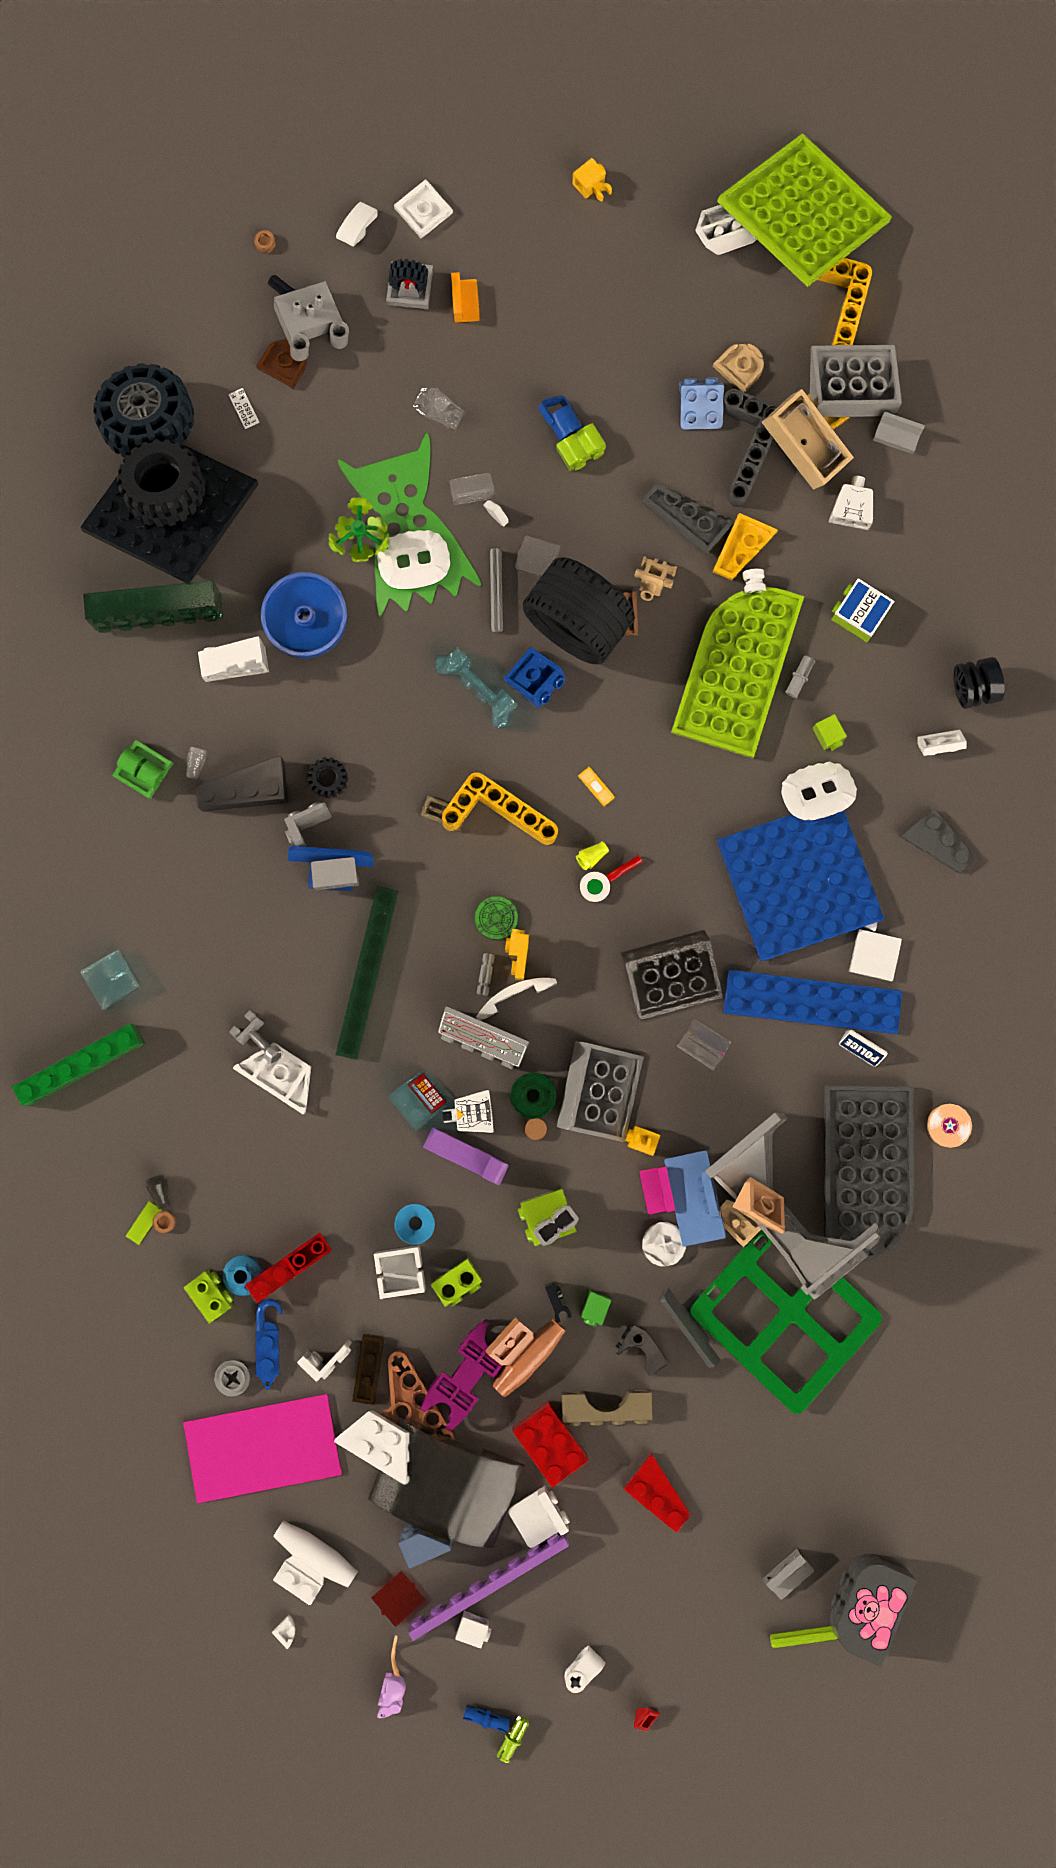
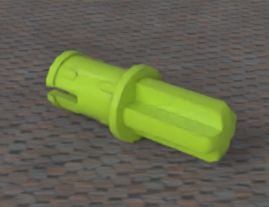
[497,1716,529,1763]

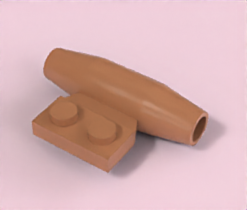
[485,1317,566,1397]

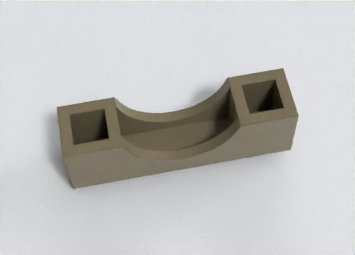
[562,1389,653,1426]

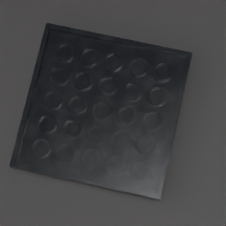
[80,445,259,584]

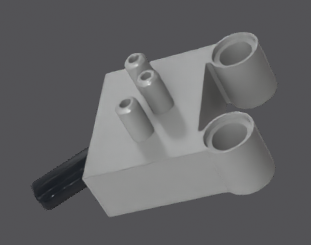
[268,275,349,361]

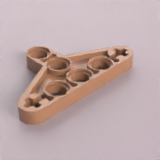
[379,1350,455,1449]

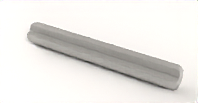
[490,548,503,632]

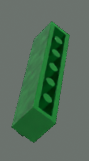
[12,1024,145,1106]

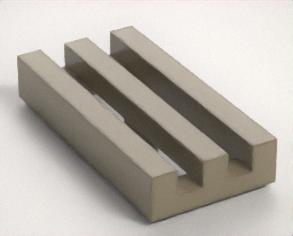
[420,795,465,831]

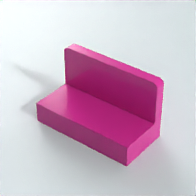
[639,1166,676,1214]

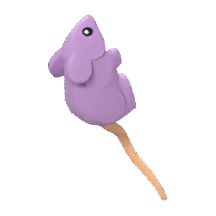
[377,1635,406,1718]

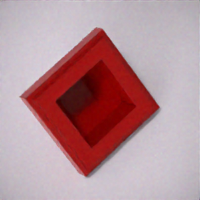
[634,1708,659,1731]

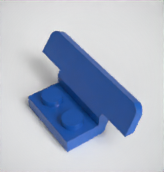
[288,846,374,891]

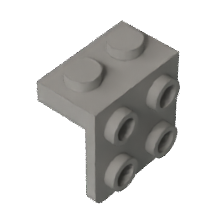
[284,802,332,847]

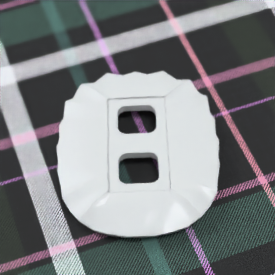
[377,530,450,589]
[781,761,857,820]

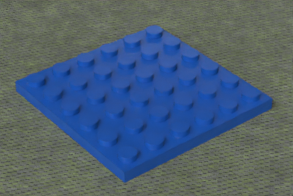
[717,810,884,962]

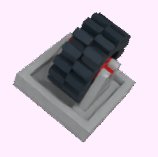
[386,259,433,309]

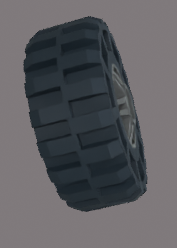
[93,363,194,458]

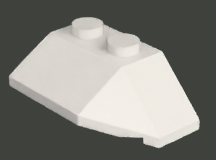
[695,205,757,255]

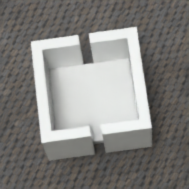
[374,1245,426,1299]

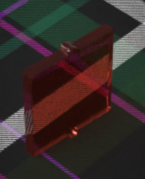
[371,1571,425,1627]

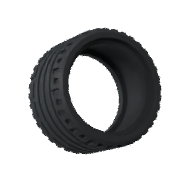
[523,557,635,664]

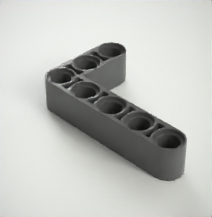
[723,389,778,507]

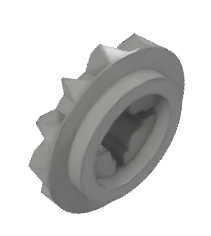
[214,1360,251,1396]

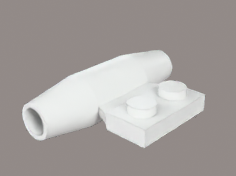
[273,1521,358,1605]

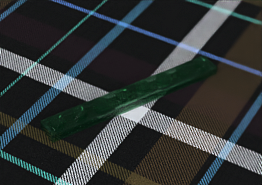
[335,886,399,1060]

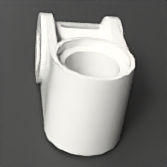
[564,1645,606,1693]

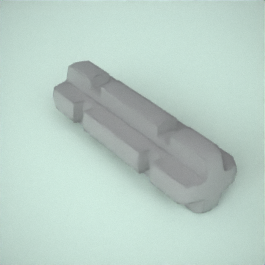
[477,953,495,996]

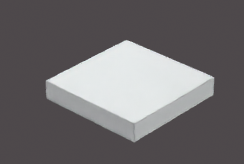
[394,179,453,239]
[849,929,902,982]

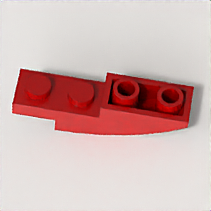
[244,1233,332,1303]

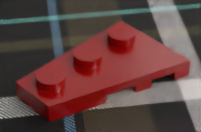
[624,1453,690,1533]

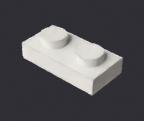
[917,730,967,756]

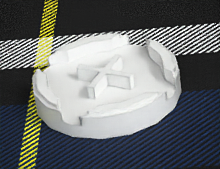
[642,1222,686,1266]

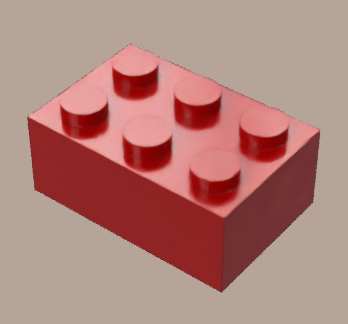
[513,1401,589,1488]

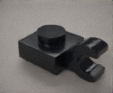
[545,1282,572,1322]

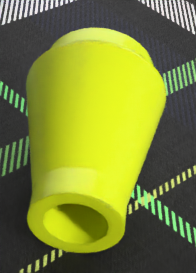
[576,841,609,870]

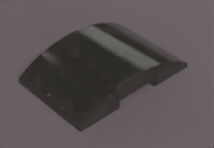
[368,1416,525,1548]

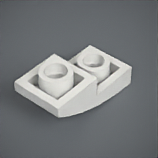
[336,202,377,247]

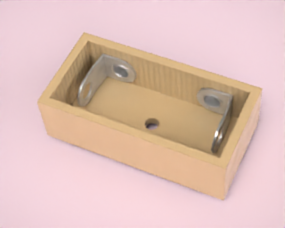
[762,389,854,490]

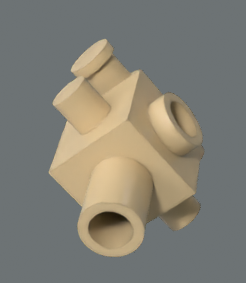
[634,556,677,601]

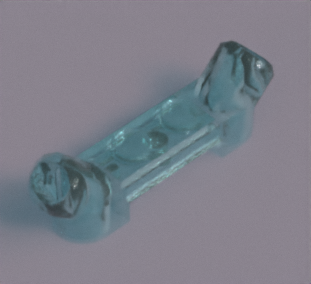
[435,647,518,728]

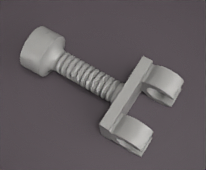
[229,1010,283,1065]

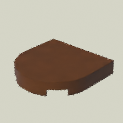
[256,338,307,389]

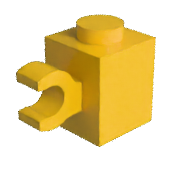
[572,158,612,202]
[625,1126,661,1156]

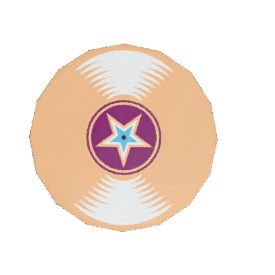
[927,1104,972,1148]

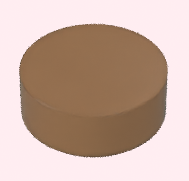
[254,230,276,254]
[525,1118,547,1140]
[153,1210,176,1233]

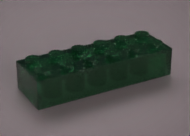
[83,580,223,633]

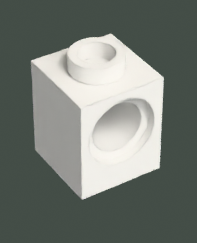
[456,1611,492,1648]

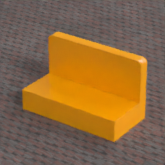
[451,272,480,323]

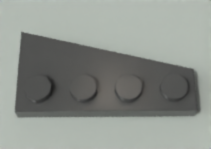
[642,484,735,555]

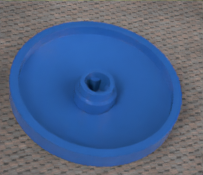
[261,572,348,658]

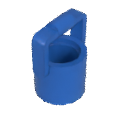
[538,396,583,441]

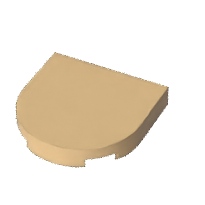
[713,344,764,393]

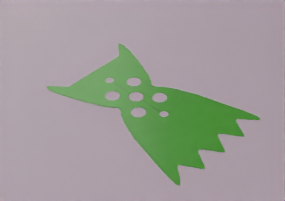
[338,433,482,616]

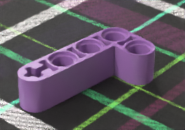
[423,1127,510,1185]

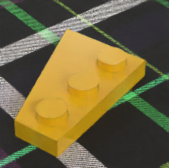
[713,513,778,581]

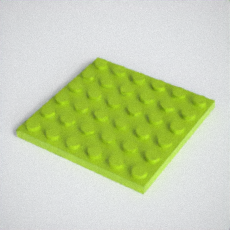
[717,133,892,287]

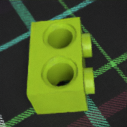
[430,1258,483,1307]

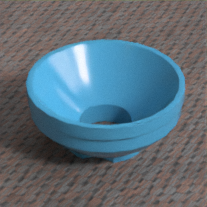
[394,1204,435,1245]
[222,1255,263,1296]

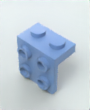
[679,377,724,429]

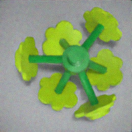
[328,497,390,562]

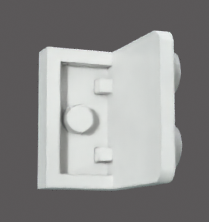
[508,1486,570,1548]

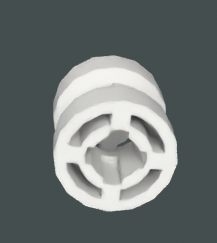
[743,569,766,594]

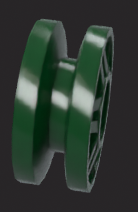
[510,1072,556,1119]

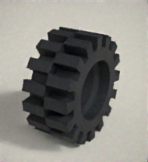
[307,757,348,798]

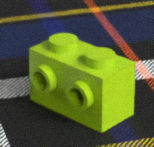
[183,1270,234,1324]

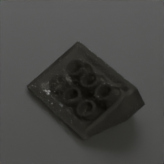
[621,930,723,1020]

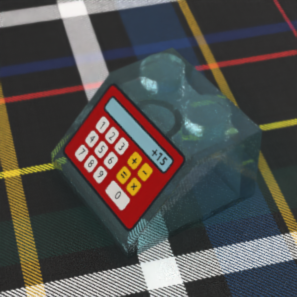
[388,1069,451,1131]

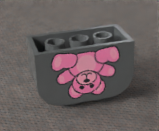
[829,1554,917,1667]

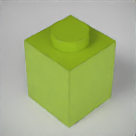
[812,714,847,751]

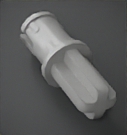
[785,656,815,699]

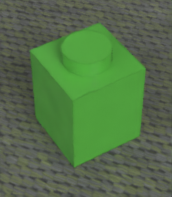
[581,1290,611,1327]

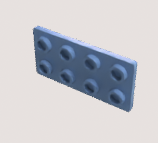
[664,1151,726,1246]

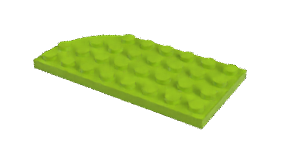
[671,587,804,759]

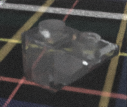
[413,388,465,431]

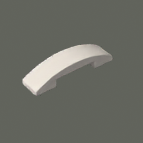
[476,978,557,1021]

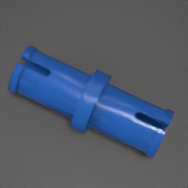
[463,1704,510,1733]

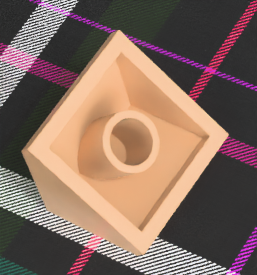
[733,1177,785,1234]

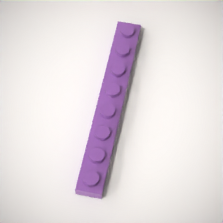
[408,1533,569,1641]

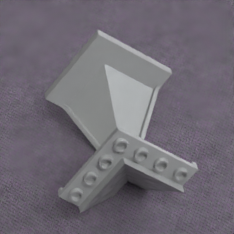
[705,1112,881,1300]

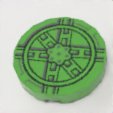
[475,896,518,940]

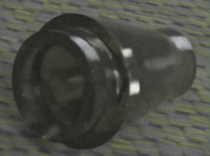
[146,1175,171,1209]

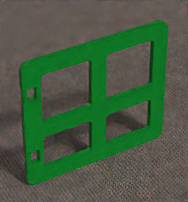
[689,1229,882,1414]

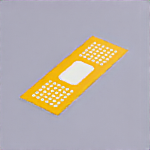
[578,767,615,806]

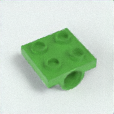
[112,740,173,799]

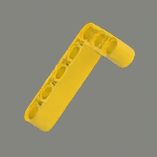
[817,258,872,346]
[442,773,558,845]

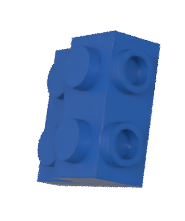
[503,647,566,708]

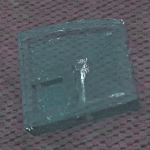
[80,950,141,1011]

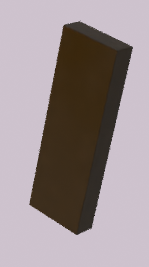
[352,1334,385,1405]

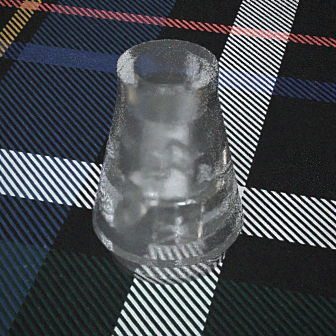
[185,746,208,779]

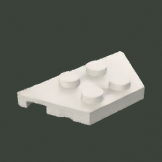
[233,1043,312,1114]
[334,1410,409,1485]

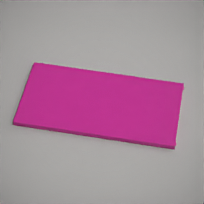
[183,1394,342,1503]

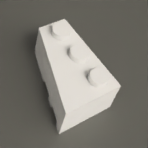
[198,636,269,682]

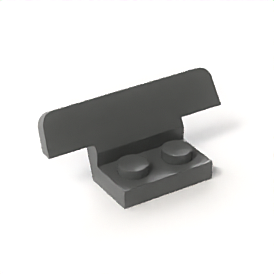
[660,1288,726,1368]

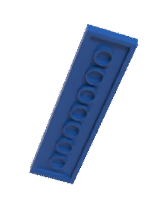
[723,970,902,1034]

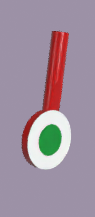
[580,855,642,902]

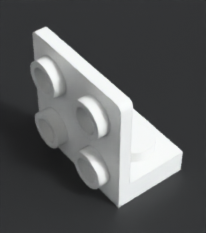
[297,1340,352,1382]

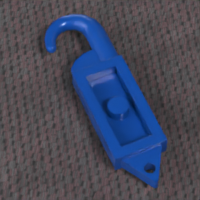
[256,1299,283,1390]

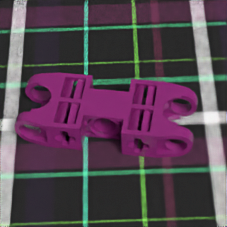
[420,1318,502,1431]

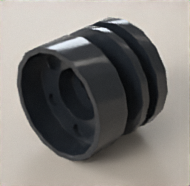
[953,657,1005,709]

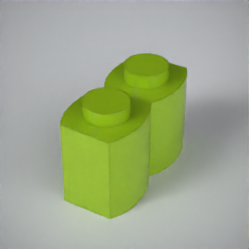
[556,423,606,471]

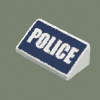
[839,1030,888,1067]

